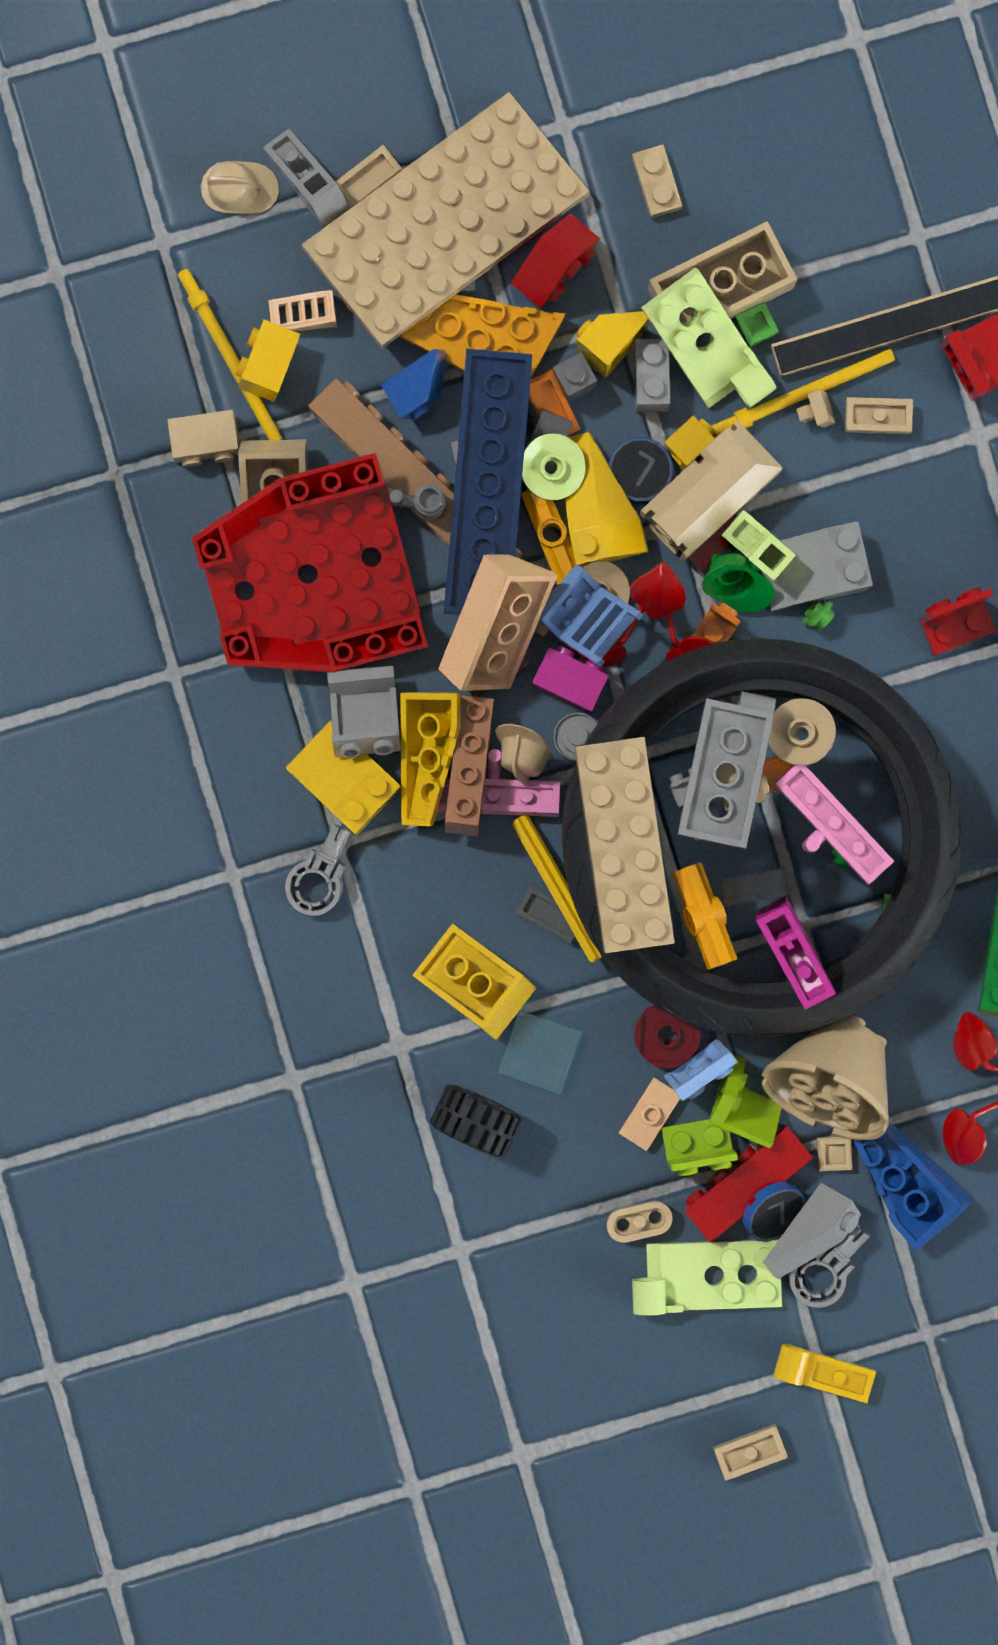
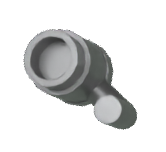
[390,484,447,521]

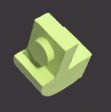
[721,510,796,580]

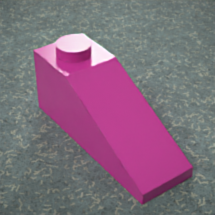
[755,896,836,1010]

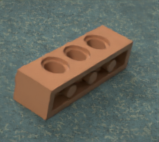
[445,695,494,837]

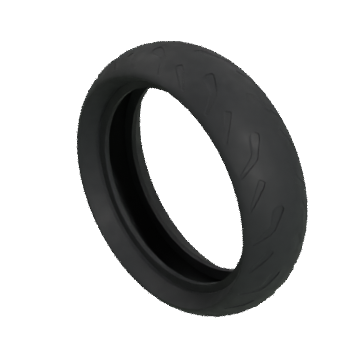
[562,638,961,1037]

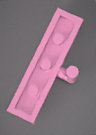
[437,749,560,817]
[774,765,894,885]

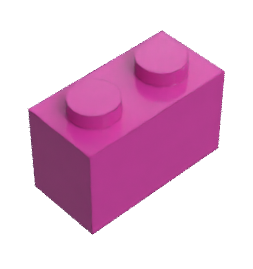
[532,646,609,714]

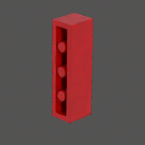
[683,1125,813,1242]

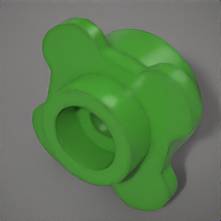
[802,600,835,631]

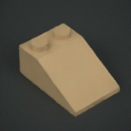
[238,439,308,504]

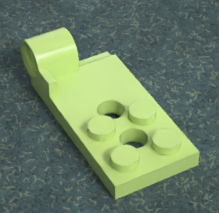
[641,267,777,409]
[632,1239,782,1315]

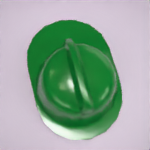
[702,553,775,613]

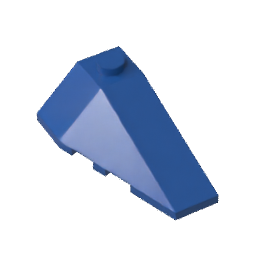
[853,1122,973,1250]

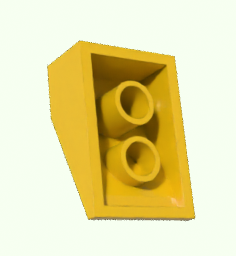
[285,720,401,835]
[412,923,536,1040]

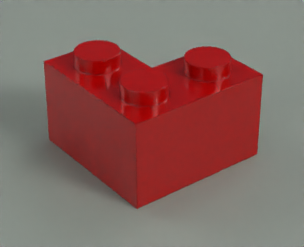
[511,213,600,309]

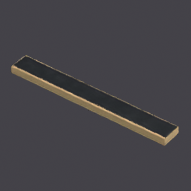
[770,276,998,377]

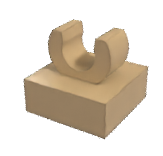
[796,389,836,428]

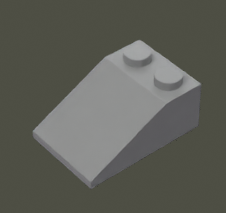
[762,521,873,611]

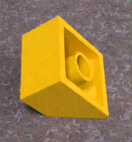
[575,311,650,379]

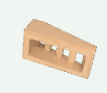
[268,290,337,332]

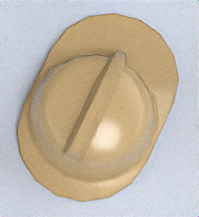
[201,161,279,214]
[495,724,554,784]

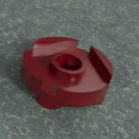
[634,1005,701,1068]

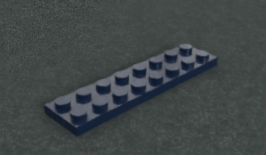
[444,349,533,615]

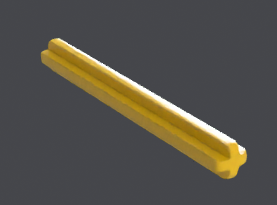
[512,815,602,963]

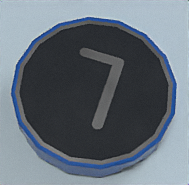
[609,437,673,503]
[743,1181,806,1242]

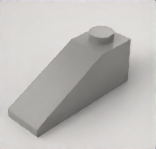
[263,129,350,227]
[763,1183,861,1279]

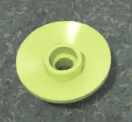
[522,434,585,500]

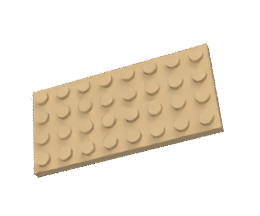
[302,92,589,349]

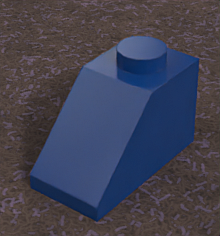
[381,349,447,421]

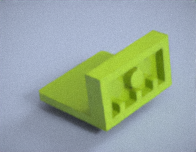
[709,1054,782,1148]
[661,1118,738,1176]

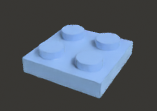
[664,1038,737,1101]

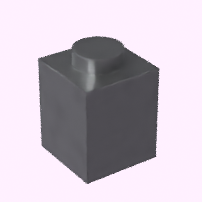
[552,352,597,403]

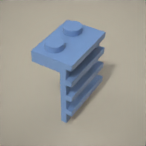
[539,564,643,667]

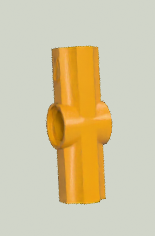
[521,489,576,586]
[672,863,737,970]

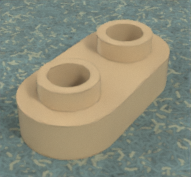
[606,1200,672,1243]

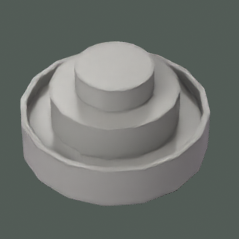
[553,713,597,761]

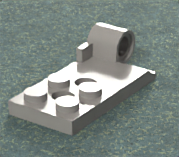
[677,691,776,849]

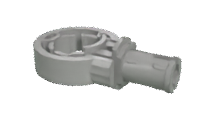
[285,823,352,916]
[789,1224,870,1308]

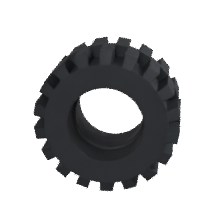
[430,1085,522,1157]

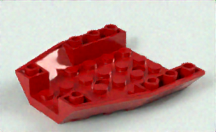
[192,453,428,672]

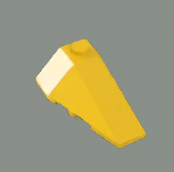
[565,432,649,566]
[400,692,461,826]

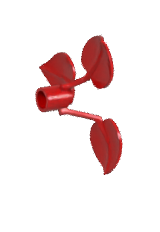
[569,561,715,667]
[942,1011,998,1166]

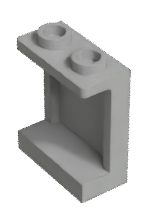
[327,666,401,758]

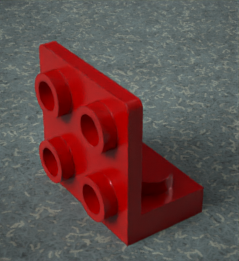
[940,314,998,402]
[919,586,996,656]

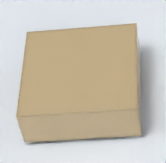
[817,1136,852,1171]

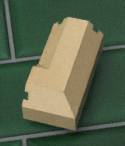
[640,420,783,562]

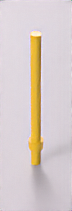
[177,269,283,440]
[711,349,895,438]

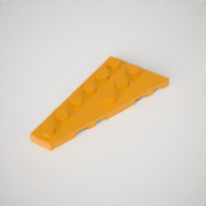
[346,295,566,380]

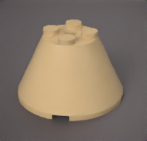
[761,1015,889,1140]

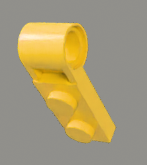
[773,1344,876,1403]

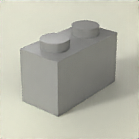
[633,338,670,412]

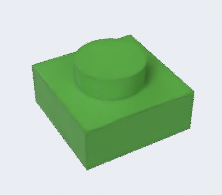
[734,302,779,348]

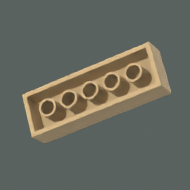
[575,737,674,953]

